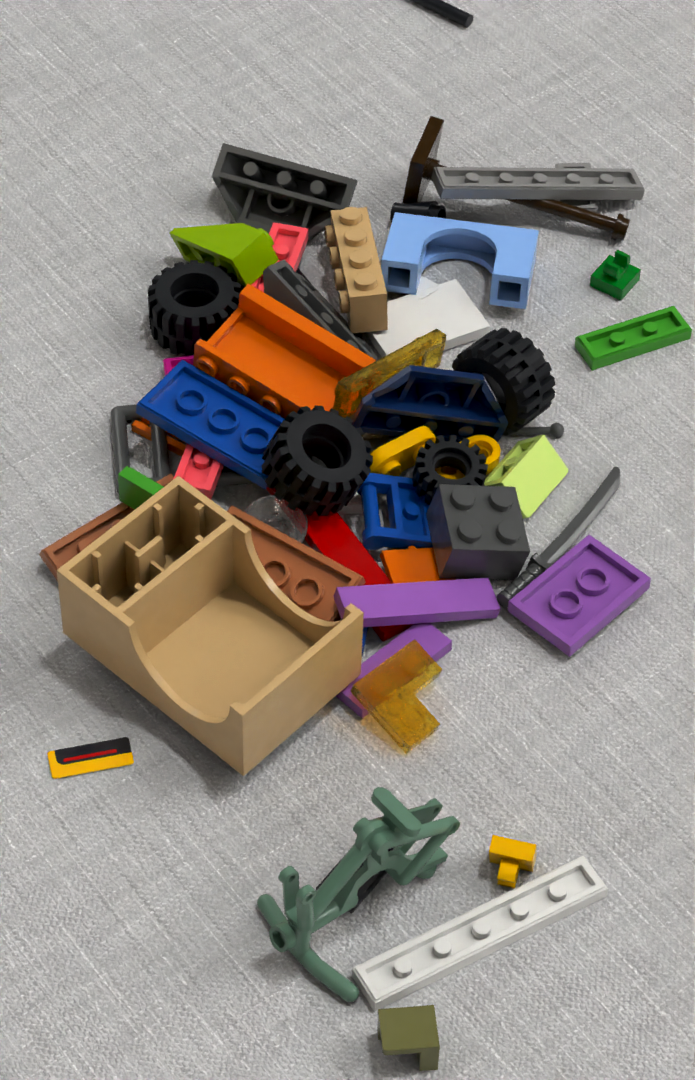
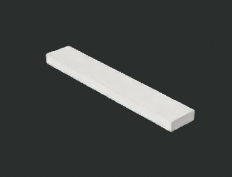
[352,855,608,1012]

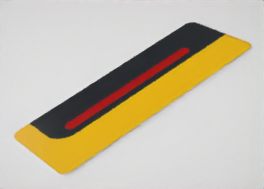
[47,737,134,779]

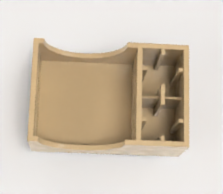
[57,476,364,776]

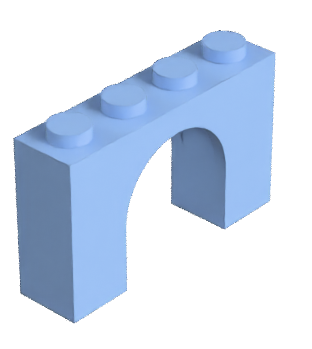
[381,212,539,309]

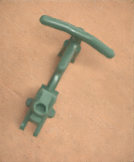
[257,787,460,1002]

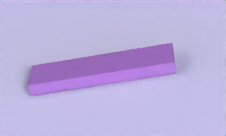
[333,577,501,627]

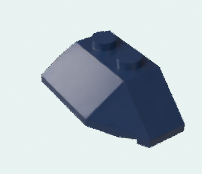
[352,365,509,442]

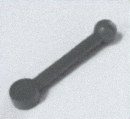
[502,422,564,438]

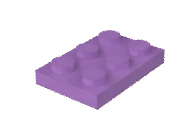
[508,535,651,657]

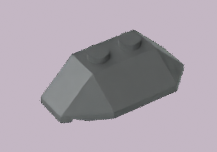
[212,143,358,241]
[263,260,387,379]

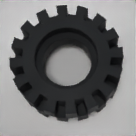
[412,435,488,506]

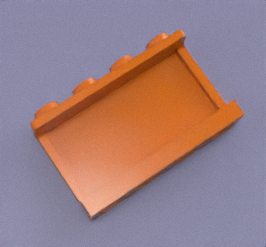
[193,283,376,419]

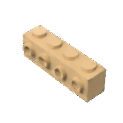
[325,207,388,333]

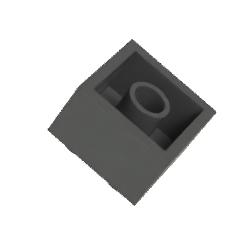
[426,484,530,580]

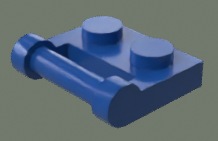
[357,473,433,550]

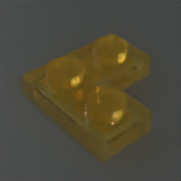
[350,639,442,754]

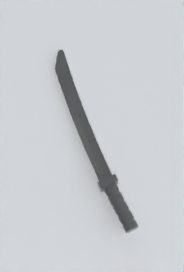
[496,467,620,608]

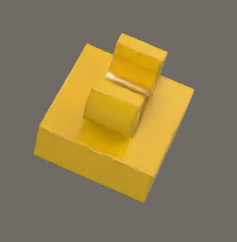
[489,835,537,888]

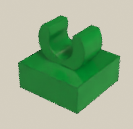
[590,250,641,301]

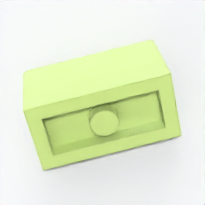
[484,434,568,519]

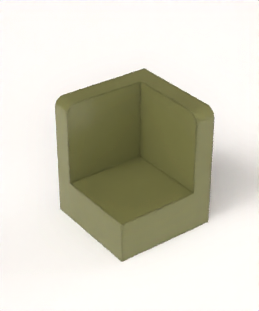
[377,1005,440,1071]

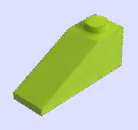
[169,223,279,287]

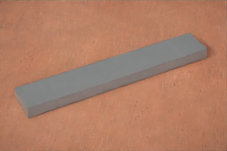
[431,167,645,200]

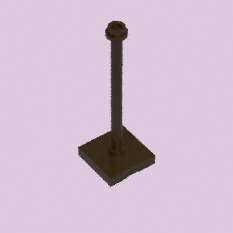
[403,116,630,241]

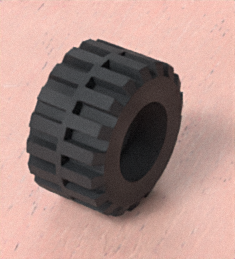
[148,260,242,356]
[452,328,555,436]
[262,405,373,517]

